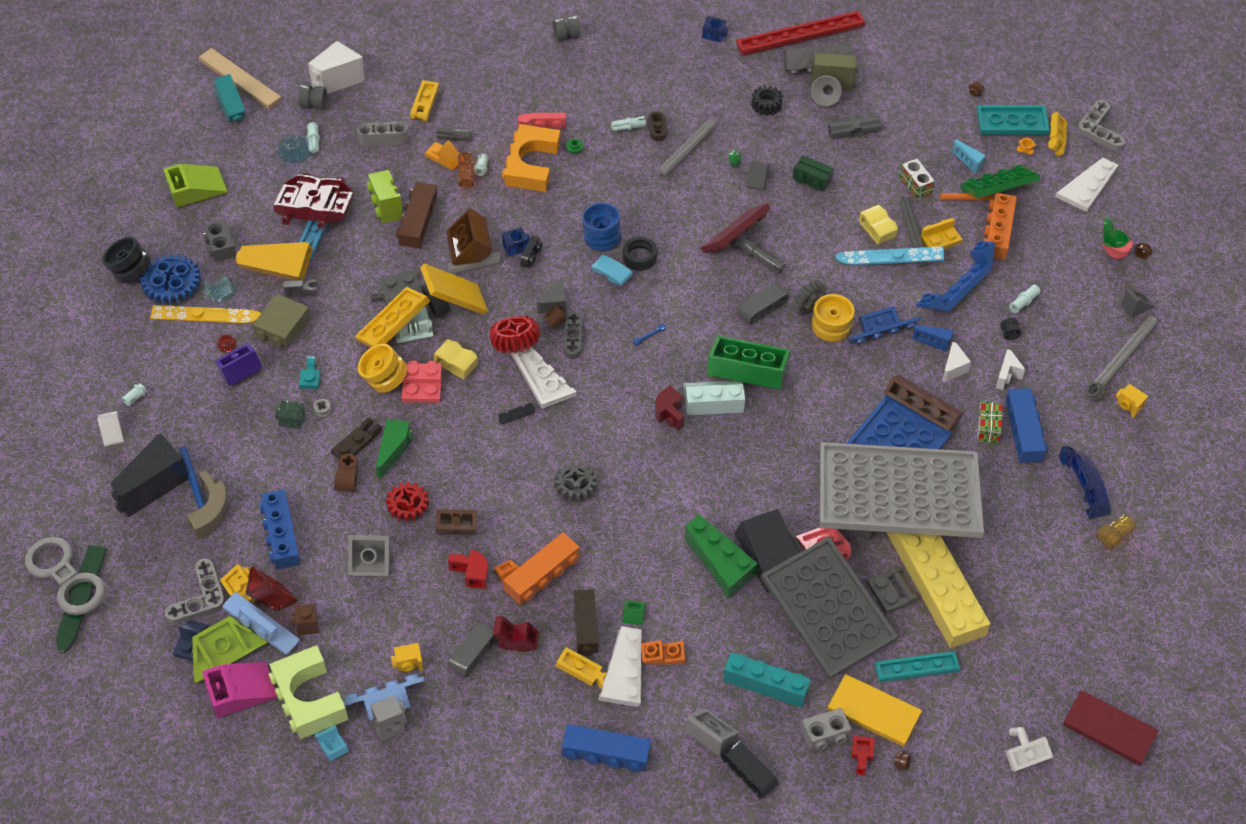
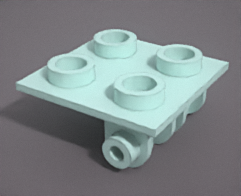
[395,307,434,344]

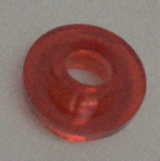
[217,334,236,352]

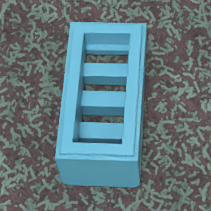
[952,139,986,174]

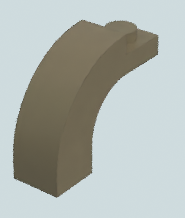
[187,470,228,540]

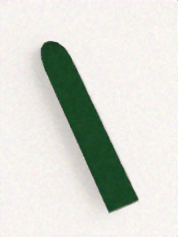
[56,545,107,653]

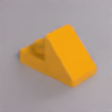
[425,140,464,171]

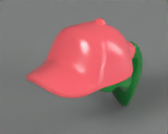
[1102,217,1133,259]

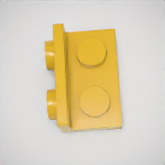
[921,218,963,250]
[220,564,267,604]

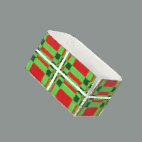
[899,159,935,199]
[977,401,1002,443]

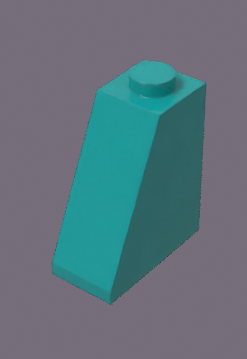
[214,74,245,122]

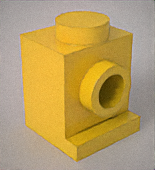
[1115,384,1148,418]
[391,643,423,672]

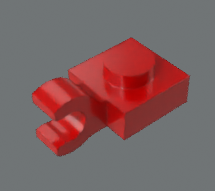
[851,736,875,776]

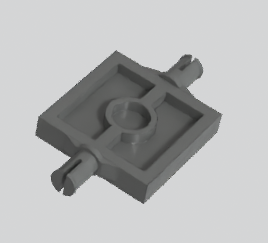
[370,270,426,305]

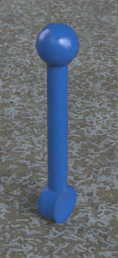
[633,324,666,345]

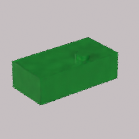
[707,335,791,390]

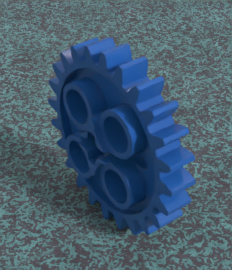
[140,254,201,305]

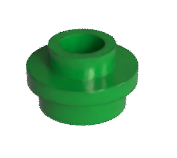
[566,139,583,154]
[729,150,741,167]

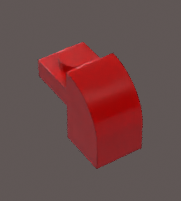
[448,550,488,589]

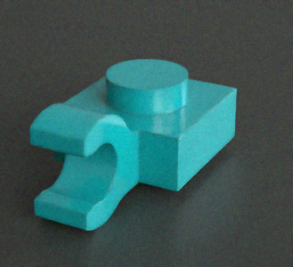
[299,356,321,389]

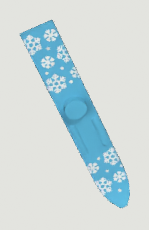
[835,247,944,265]

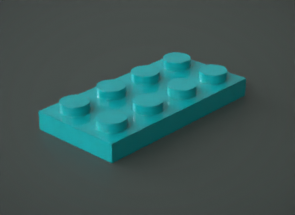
[976,105,1050,135]

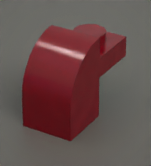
[655,385,685,431]
[493,615,539,652]

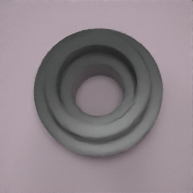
[1087,382,1106,401]

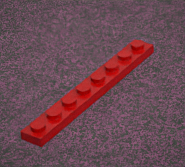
[736,11,865,56]

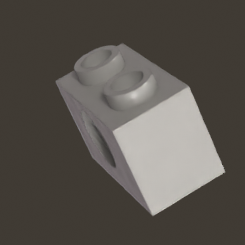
[371,695,407,741]

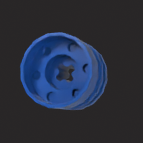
[582,203,621,251]

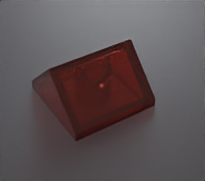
[245,566,298,611]

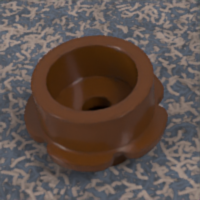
[969,81,985,97]
[1135,243,1152,259]
[894,750,911,771]

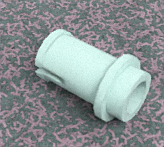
[473,154,489,176]
[121,383,147,407]

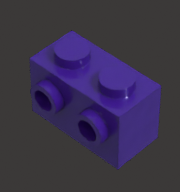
[215,343,263,386]

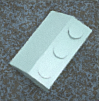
[683,381,745,415]

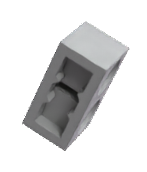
[800,708,851,751]

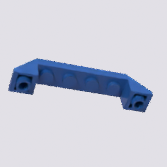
[916,241,995,312]

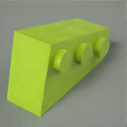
[366,170,403,224]

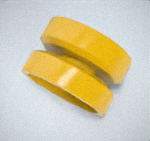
[811,294,855,342]
[357,343,407,393]

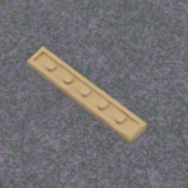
[199,48,282,110]

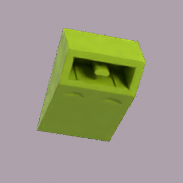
[163,164,228,208]

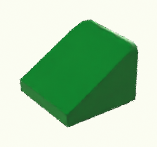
[622,601,645,625]

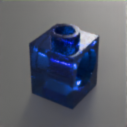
[702,16,728,43]
[502,227,530,257]

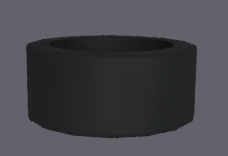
[623,236,657,271]
[422,285,451,318]

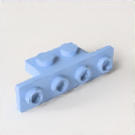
[223,593,299,655]
[342,674,425,720]

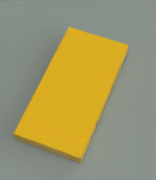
[420,263,488,314]
[355,287,430,348]
[827,674,922,747]

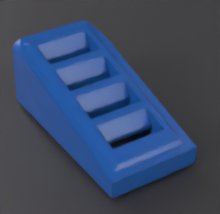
[912,325,954,351]

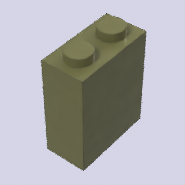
[811,53,859,91]
[253,294,310,349]

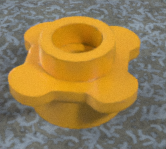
[1017,138,1036,155]

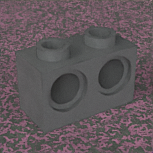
[203,220,236,262]

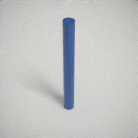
[179,446,205,509]

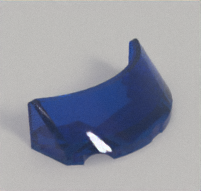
[1058,446,1111,520]

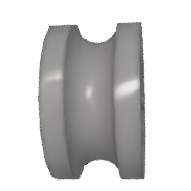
[313,399,331,417]

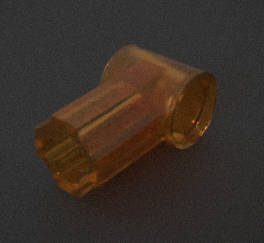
[458,151,474,188]

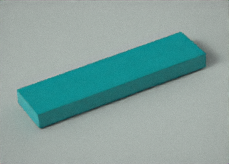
[874,651,960,683]

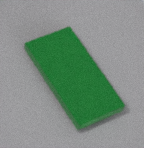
[960,165,1040,198]

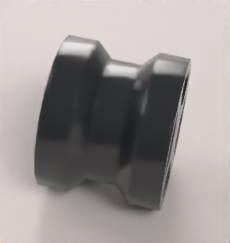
[1000,318,1022,340]

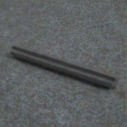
[899,196,928,267]

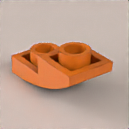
[641,640,686,665]

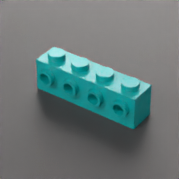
[723,653,811,708]

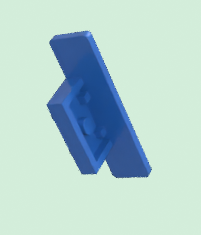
[848,306,921,344]

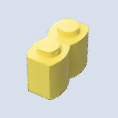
[859,205,898,245]
[434,339,478,380]

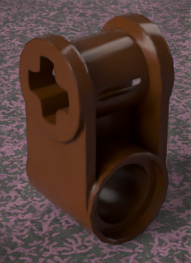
[334,453,358,492]

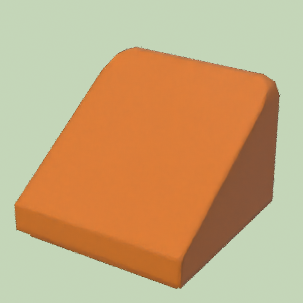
[493,560,519,584]

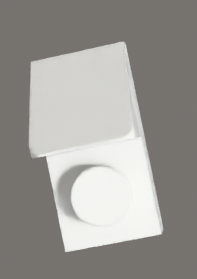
[996,349,1025,390]

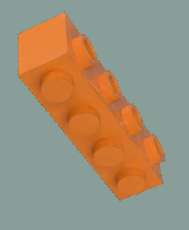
[983,193,1017,260]
[503,532,580,606]

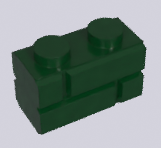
[792,155,834,191]

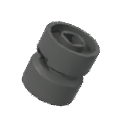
[553,15,581,40]
[298,85,327,109]

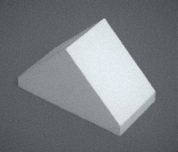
[942,342,971,382]
[97,411,124,447]

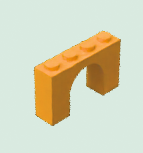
[502,124,561,192]

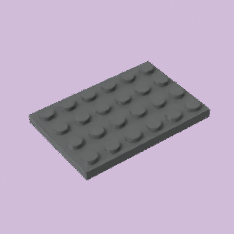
[761,536,898,679]

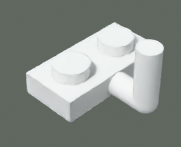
[1005,727,1053,771]

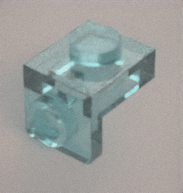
[204,276,235,303]

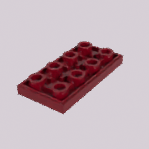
[701,203,770,253]
[1062,690,1159,766]

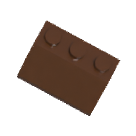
[446,208,493,265]

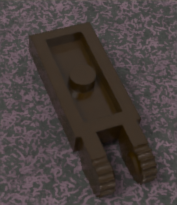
[331,418,382,459]

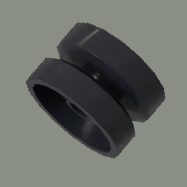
[102,236,151,283]

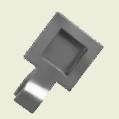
[284,279,317,298]

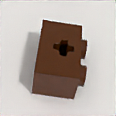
[436,509,477,535]

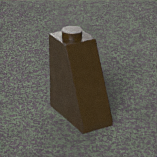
[574,589,598,655]

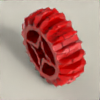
[489,315,540,354]

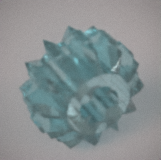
[277,134,308,164]

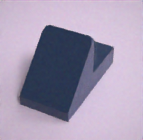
[173,620,209,661]

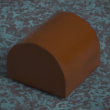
[544,305,567,329]

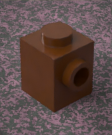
[291,603,319,635]

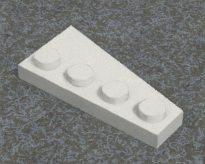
[1055,158,1118,212]
[511,347,577,409]
[598,626,641,707]

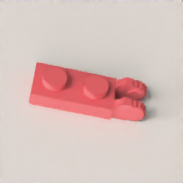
[517,113,566,130]

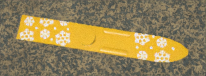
[150,305,261,324]

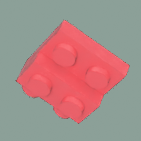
[402,361,442,403]
[796,528,851,561]

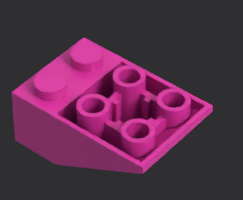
[202,662,278,718]

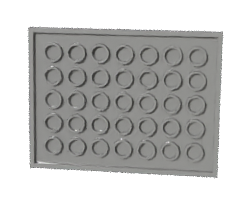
[820,442,984,538]

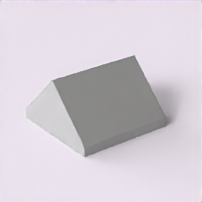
[348,535,391,576]
[686,709,739,757]

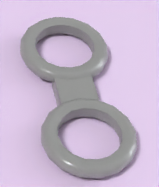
[25,537,105,615]

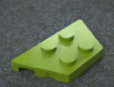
[192,616,267,684]

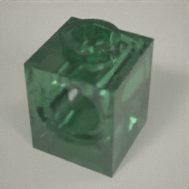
[275,400,306,429]

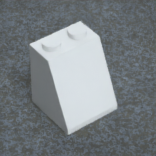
[309,41,365,94]

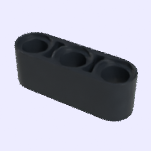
[720,740,779,798]

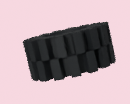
[751,85,783,116]

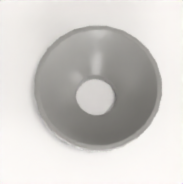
[811,75,842,106]

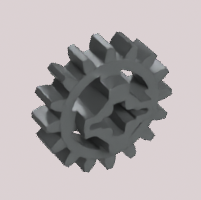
[792,279,827,316]
[554,462,597,502]

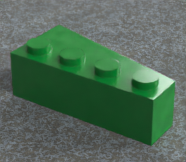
[684,514,758,599]

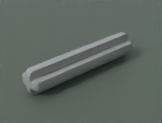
[447,252,501,274]

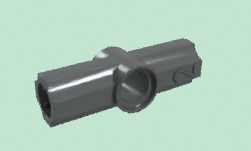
[827,115,882,138]

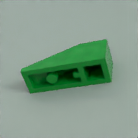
[376,419,413,478]

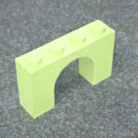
[268,645,348,739]

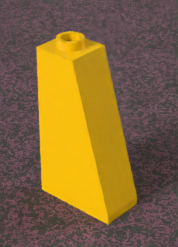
[236,242,313,281]

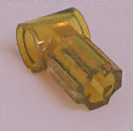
[1095,515,1136,551]

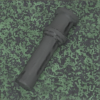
[735,233,786,274]

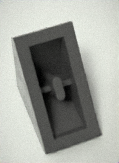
[746,161,769,190]
[537,279,566,314]
[1121,287,1155,318]

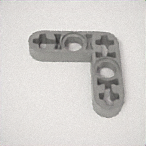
[1077,100,1125,151]
[165,559,225,624]

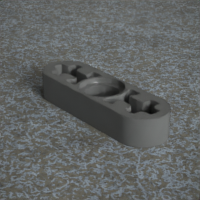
[564,311,582,359]

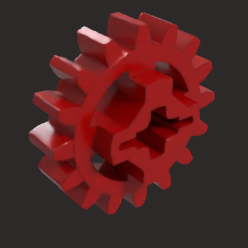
[386,481,429,522]

